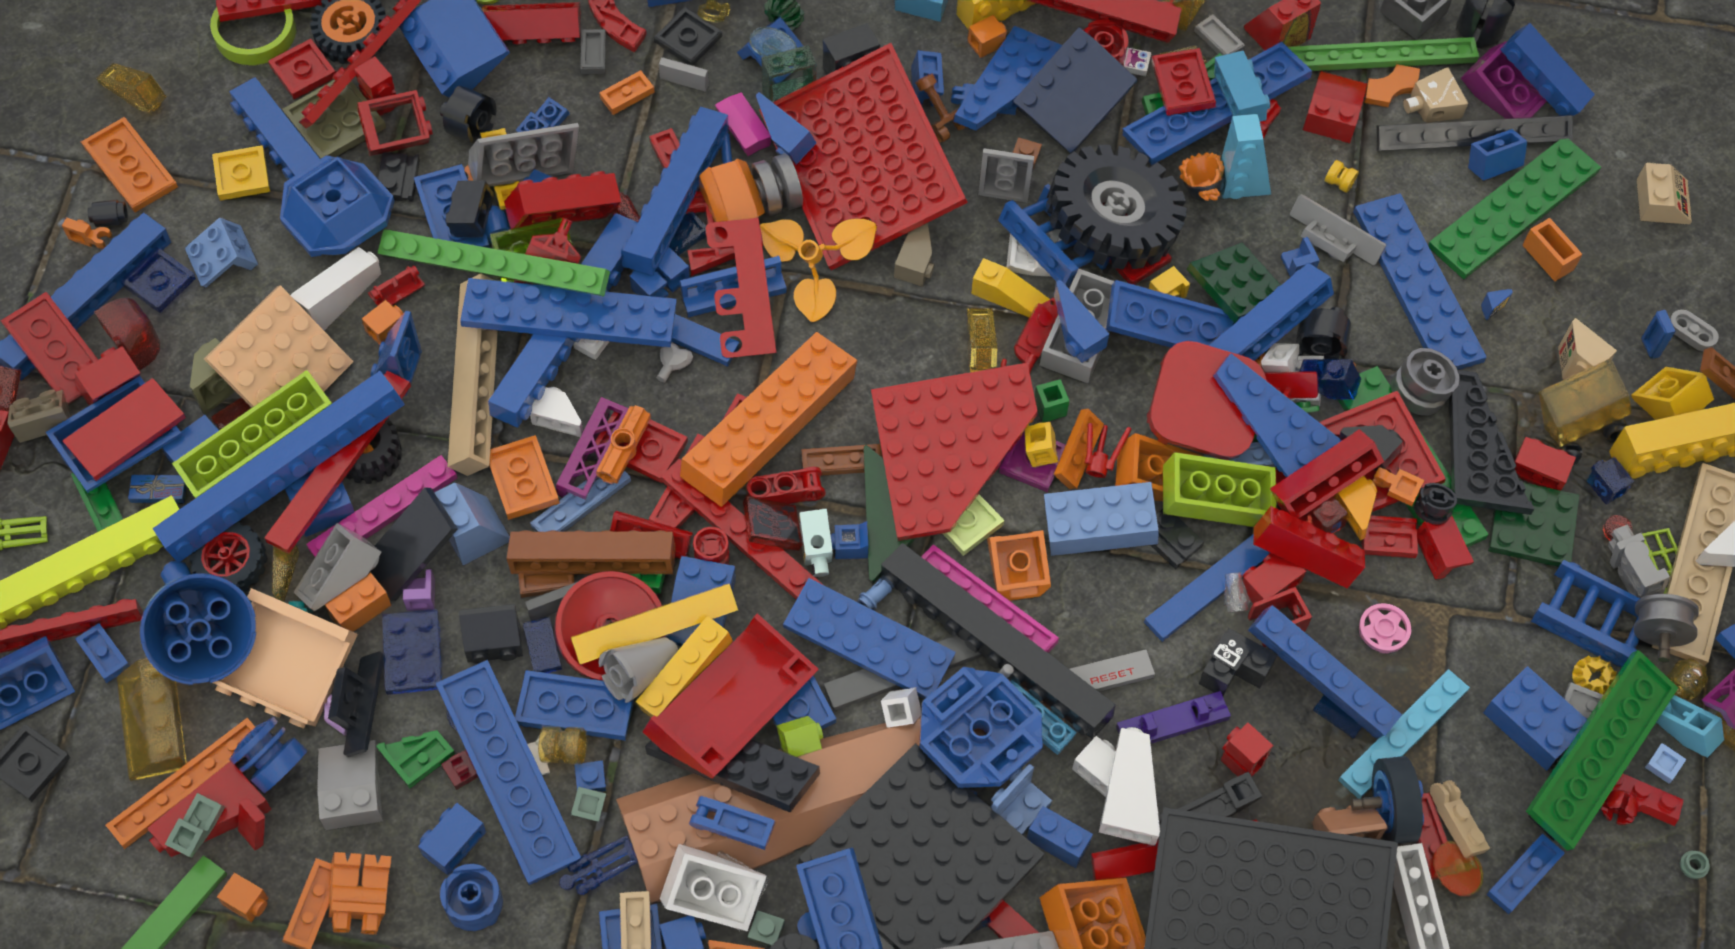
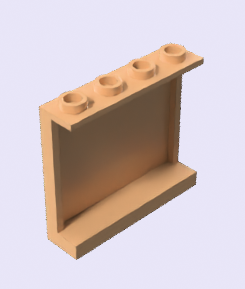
[212,588,358,728]

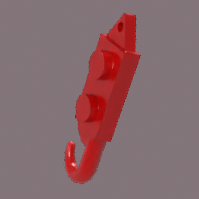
[1000,298,1058,372]

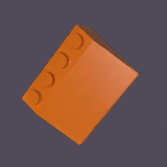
[1039,878,1146,949]

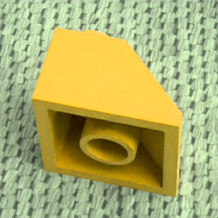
[1631,367,1714,420]

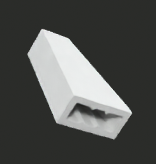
[290,247,382,330]
[1099,727,1160,846]

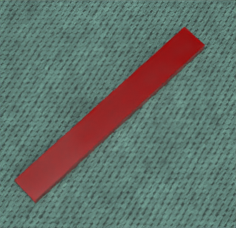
[264,370,411,554]

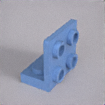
[185,218,258,287]
[991,764,1052,835]

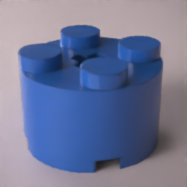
[440,864,503,931]

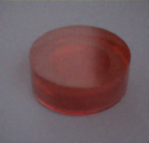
[1603,515,1632,541]

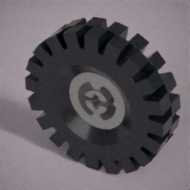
[1046,145,1187,269]

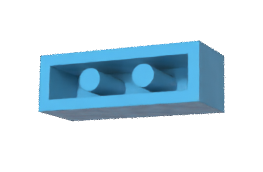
[1214,51,1270,122]

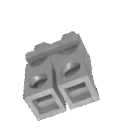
[1608,525,1670,598]

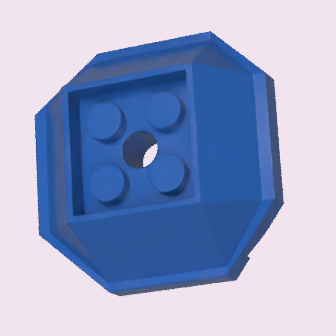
[280,155,395,257]
[919,667,1043,788]

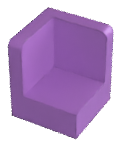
[403,569,435,611]

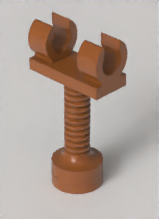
[915,73,966,143]

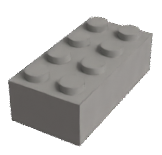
[1040,269,1114,383]

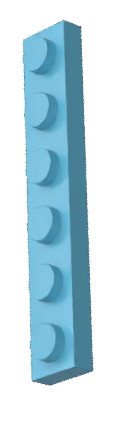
[1338,669,1470,799]

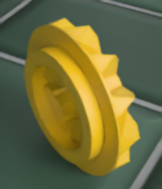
[1572,655,1617,695]

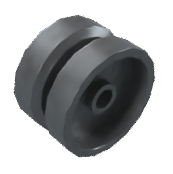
[751,153,803,217]
[1390,348,1459,416]

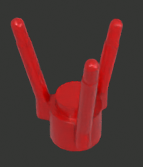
[1084,423,1131,478]

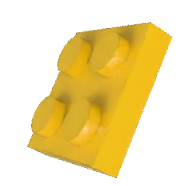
[212,145,270,201]

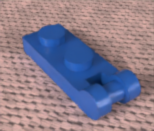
[689,796,775,850]

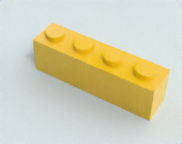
[636,616,733,718]

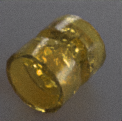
[538,726,587,764]

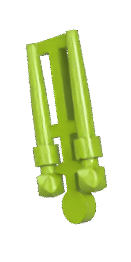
[0,516,48,550]

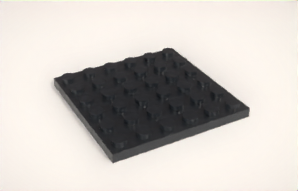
[798,743,1045,949]

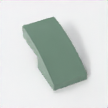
[165,793,225,857]

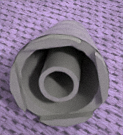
[599,637,678,703]

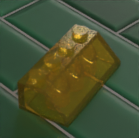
[117,658,187,781]

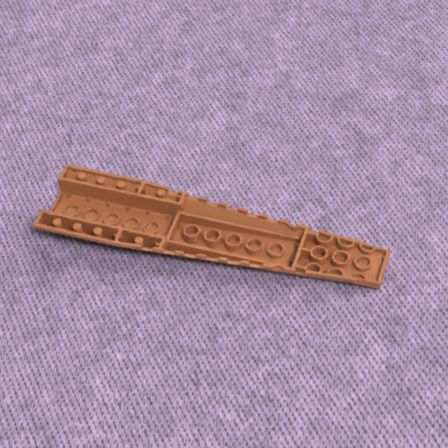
[616,688,1066,905]

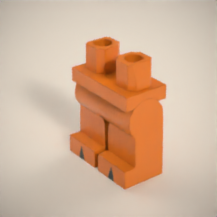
[329,852,391,935]

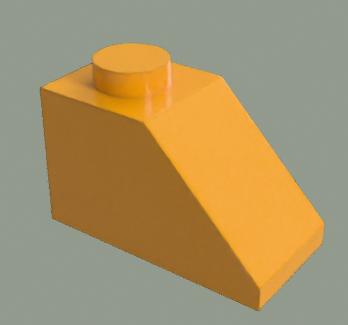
[1332,476,1377,540]

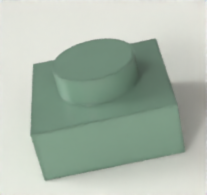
[571,786,606,822]
[748,910,785,948]

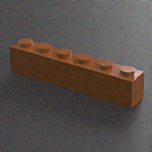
[507,530,676,574]

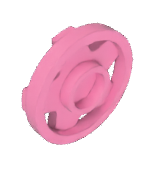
[1359,603,1411,654]

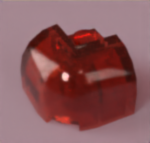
[94,298,160,371]

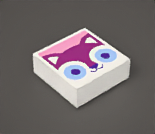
[1123,48,1151,76]

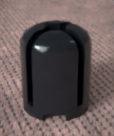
[1456,0,1516,49]

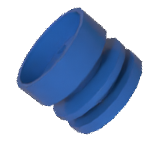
[228,717,308,793]

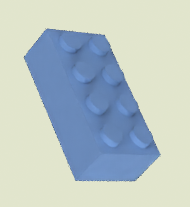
[1044,482,1158,556]

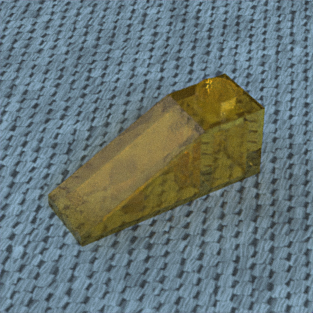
[96,63,167,113]
[967,308,997,372]

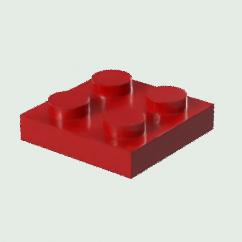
[268,39,336,99]

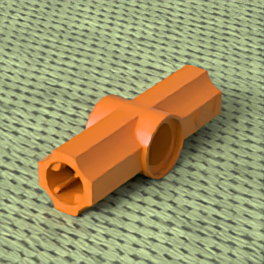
[596,405,651,484]

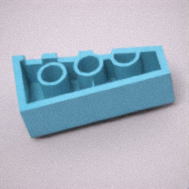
[1221,114,1271,199]

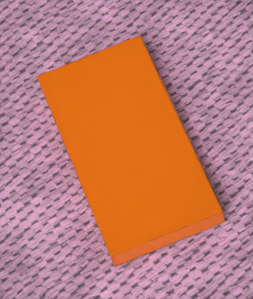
[81,117,178,213]

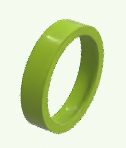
[210,7,296,65]

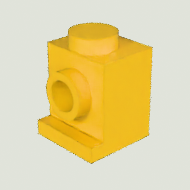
[1148,266,1190,299]
[1025,422,1058,467]

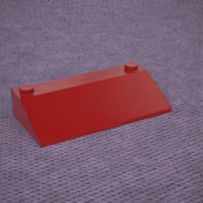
[643,613,819,779]

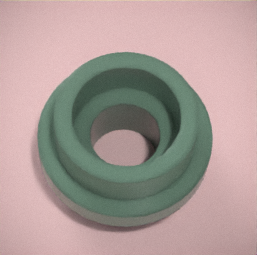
[1680,851,1710,879]

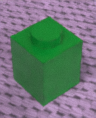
[1034,379,1070,423]

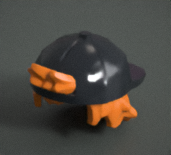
[1179,152,1225,201]

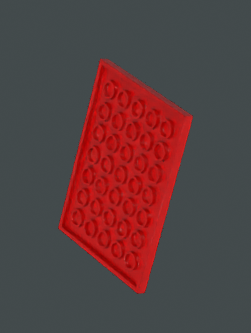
[759,43,968,271]

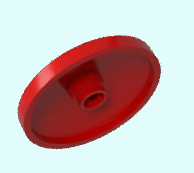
[555,571,666,681]

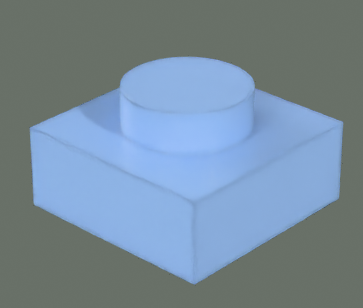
[1645,743,1686,784]

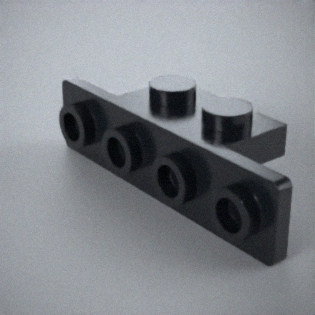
[328,651,384,757]

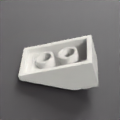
[660,844,766,931]

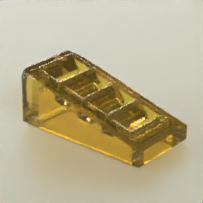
[272,544,300,602]

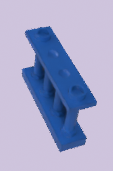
[998,184,1111,287]
[1531,560,1643,668]

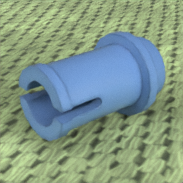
[857,578,892,610]

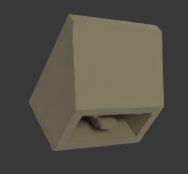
[8,390,72,443]

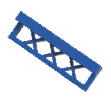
[680,256,787,317]

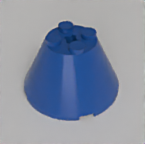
[140,573,256,685]

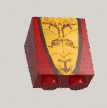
[1244,0,1321,51]

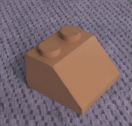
[1312,805,1387,840]

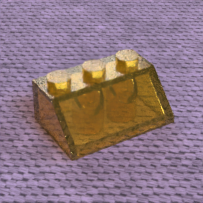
[1539,359,1631,447]

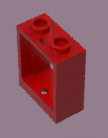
[357,90,433,156]

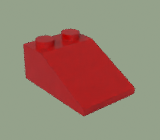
[1303,71,1367,143]

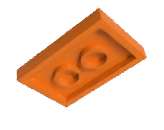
[489,435,560,520]

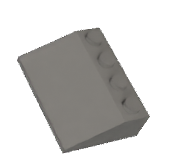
[468,123,579,187]

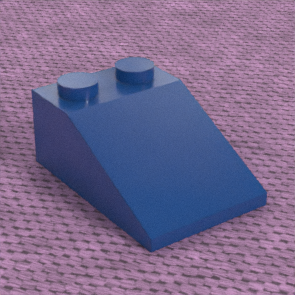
[371,311,422,396]
[665,556,736,646]

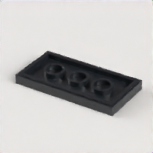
[370,487,458,601]

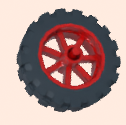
[190,522,267,592]

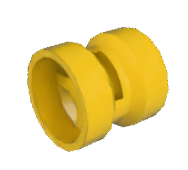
[1324,160,1359,193]

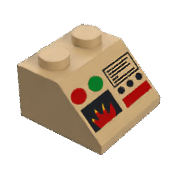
[1637,163,1692,224]
[1558,318,1617,395]

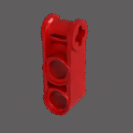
[747,466,826,509]

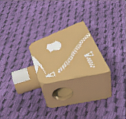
[1403,68,1468,123]

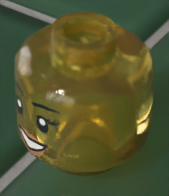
[1667,658,1708,700]

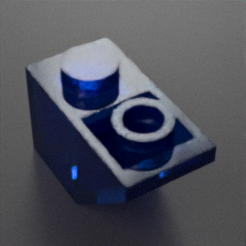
[1299,359,1362,399]

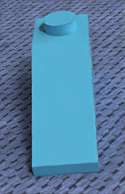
[1656,695,1724,758]

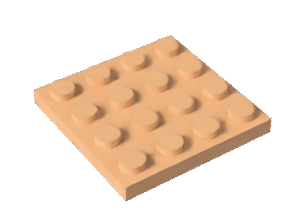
[204,285,353,408]

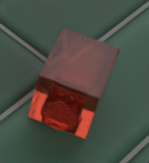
[1307,496,1348,534]

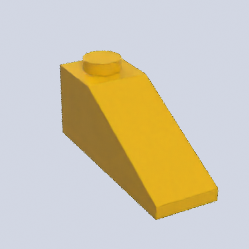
[971,258,1051,317]

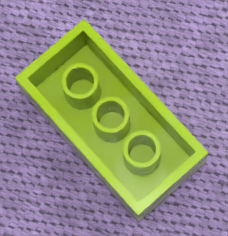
[1163,452,1276,527]

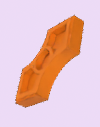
[1364,64,1420,107]

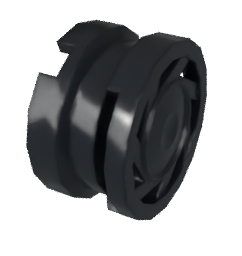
[1414,483,1457,525]

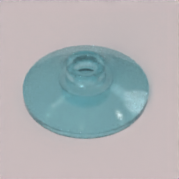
[749,27,797,62]

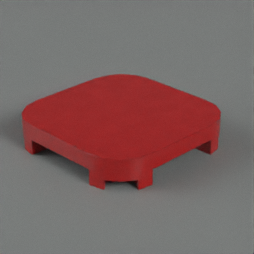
[1147,341,1266,460]

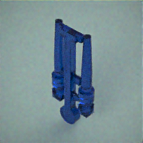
[559,835,638,895]

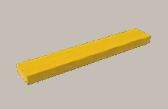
[571,583,738,664]

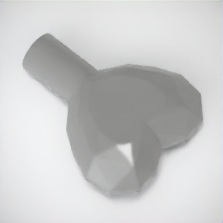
[656,342,693,383]

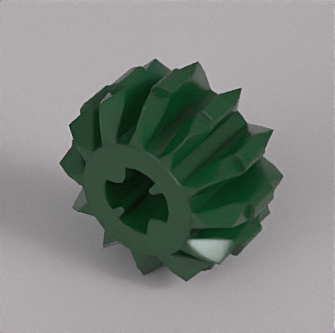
[764,0,804,32]

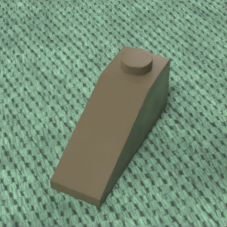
[894,223,935,287]

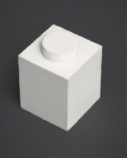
[881,688,921,728]

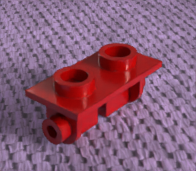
[368,266,425,306]

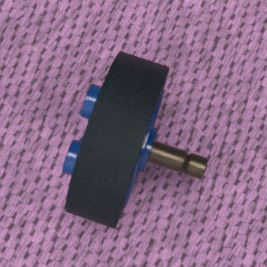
[1350,756,1424,844]

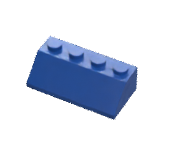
[0,636,75,730]

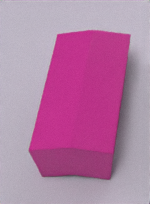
[715,93,771,156]

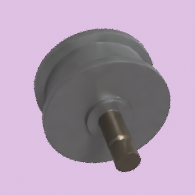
[1634,594,1699,662]

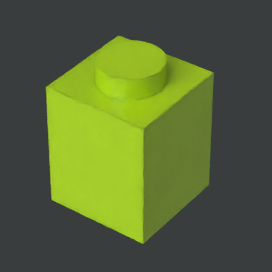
[776,716,823,757]

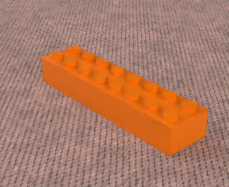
[680,332,857,507]

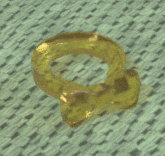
[697,0,730,22]

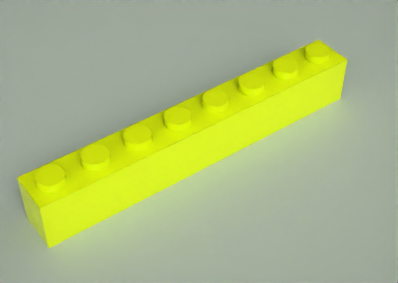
[0,495,179,630]

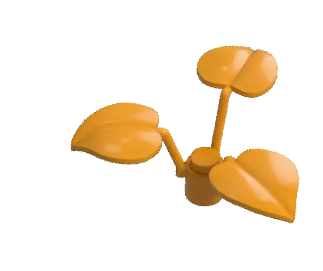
[760,219,877,322]

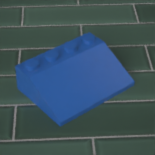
[399,0,510,98]
[46,376,182,493]

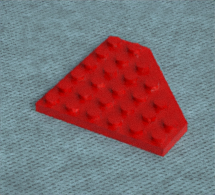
[871,363,1037,541]

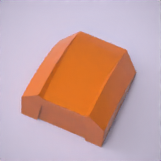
[699,159,765,222]
[987,530,1051,601]

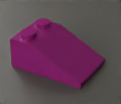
[1461,41,1547,119]

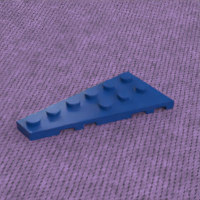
[954,26,1063,131]
[1213,354,1342,515]

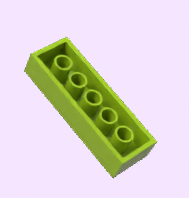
[172,370,332,498]

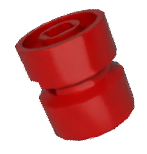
[693,527,730,565]

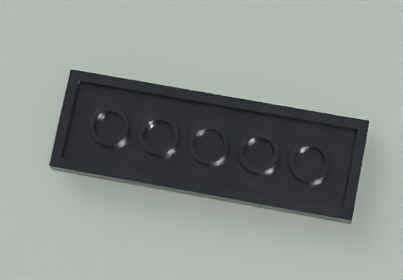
[645,739,820,813]

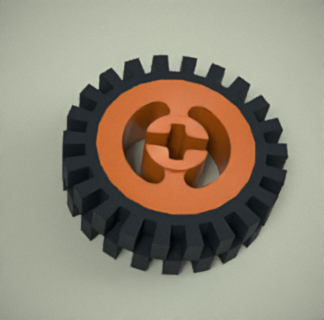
[310,0,388,64]

